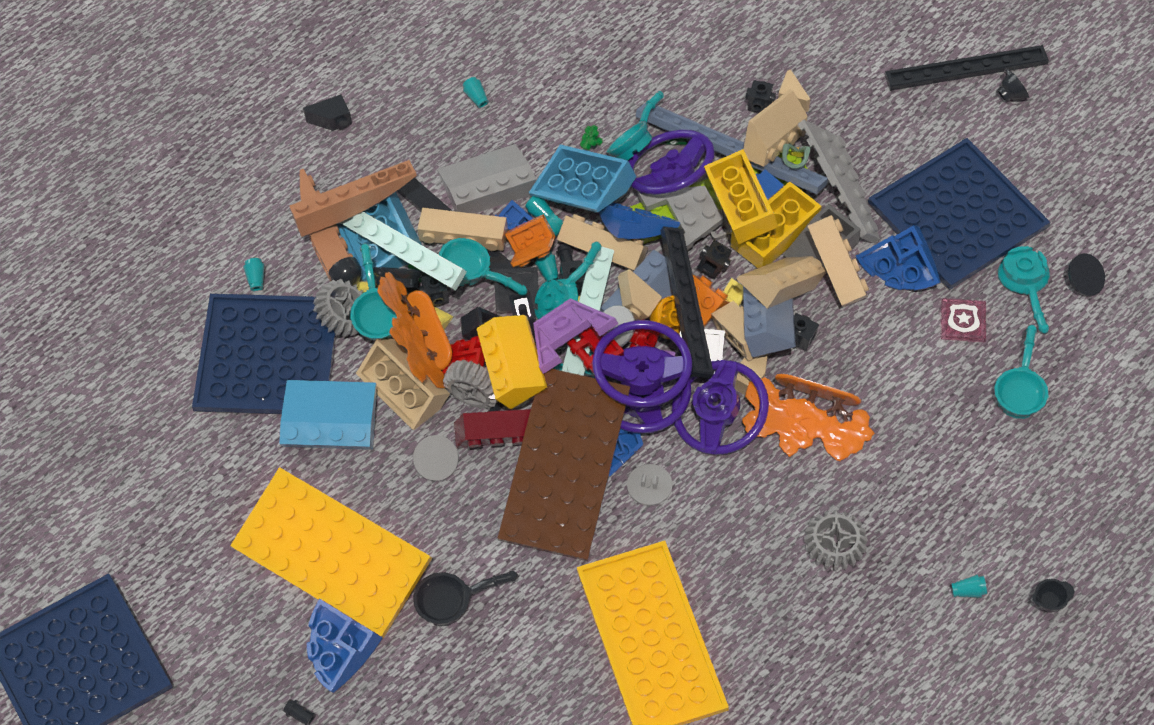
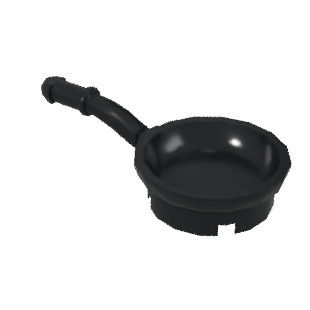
[373,267,428,288]
[413,571,518,627]

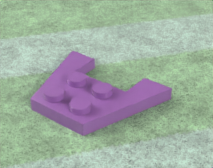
[533,298,618,374]

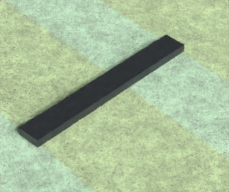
[885,45,1049,91]
[397,178,518,272]
[660,226,714,378]

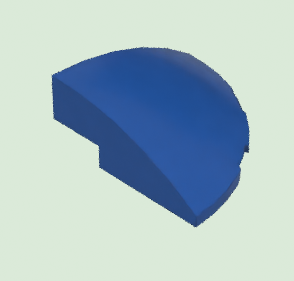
[599,202,680,239]
[856,225,941,290]
[307,598,383,693]

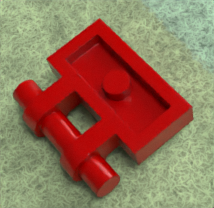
[566,326,624,374]
[442,336,485,375]

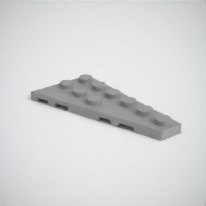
[798,120,880,243]

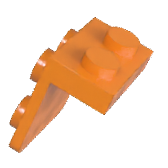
[505,214,555,267]
[693,274,730,327]

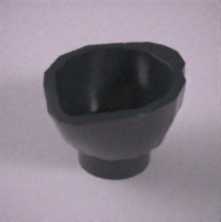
[997,68,1030,102]
[1033,579,1075,612]

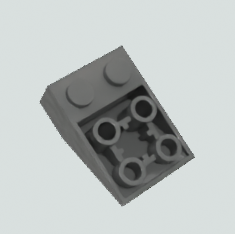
[783,204,861,269]

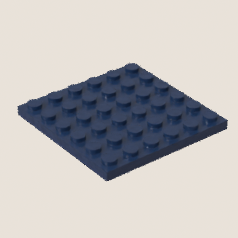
[868,138,1050,290]
[192,293,336,414]
[0,573,173,725]

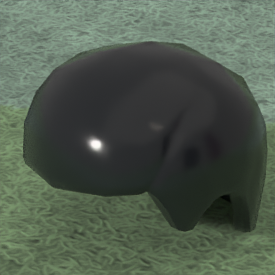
[329,257,362,286]

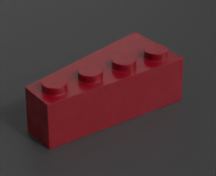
[454,409,531,449]

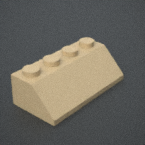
[744,90,808,167]
[737,256,827,309]
[356,338,450,430]

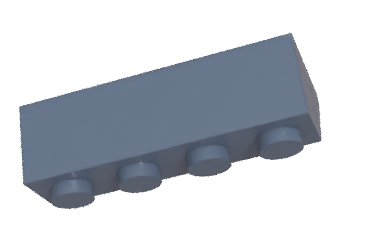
[600,250,674,321]
[743,286,796,358]

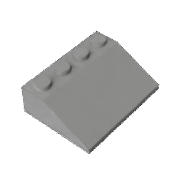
[437,144,536,214]

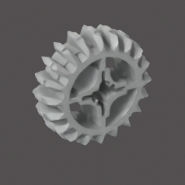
[313,279,364,337]
[443,360,498,409]
[804,509,868,572]

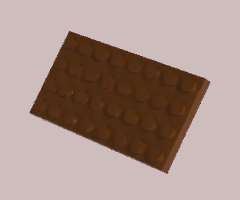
[497,369,630,561]

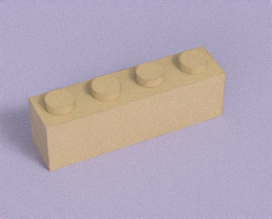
[417,208,508,251]
[557,214,649,270]
[808,215,869,307]

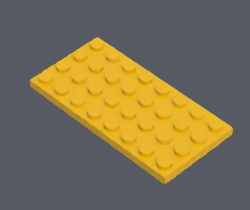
[230,467,432,639]
[577,540,729,725]

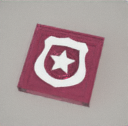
[941,298,986,342]

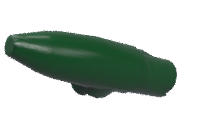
[659,138,687,145]

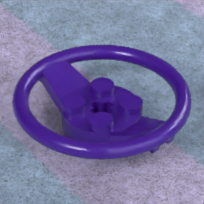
[628,130,715,195]
[592,320,692,407]
[604,346,691,433]
[672,360,769,455]

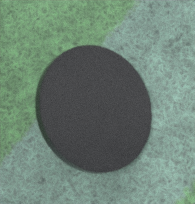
[1068,253,1105,296]

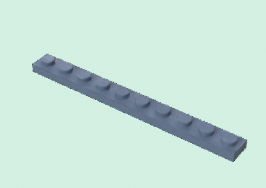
[636,103,828,194]

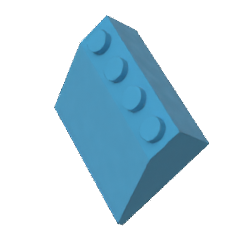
[529,145,637,212]
[337,192,422,281]
[279,380,377,450]

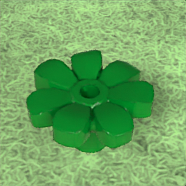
[580,125,603,151]

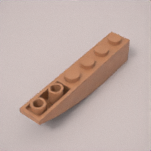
[289,160,417,237]
[300,168,353,281]

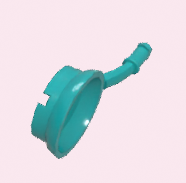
[606,91,664,160]
[439,238,528,295]
[535,241,602,319]
[350,243,397,340]
[998,246,1050,334]
[994,325,1049,419]

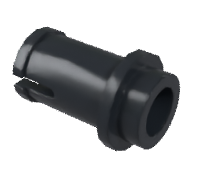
[556,244,574,262]
[283,699,316,725]

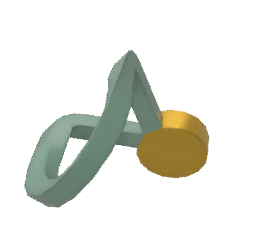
[782,143,810,169]

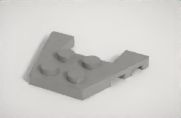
[638,186,723,250]

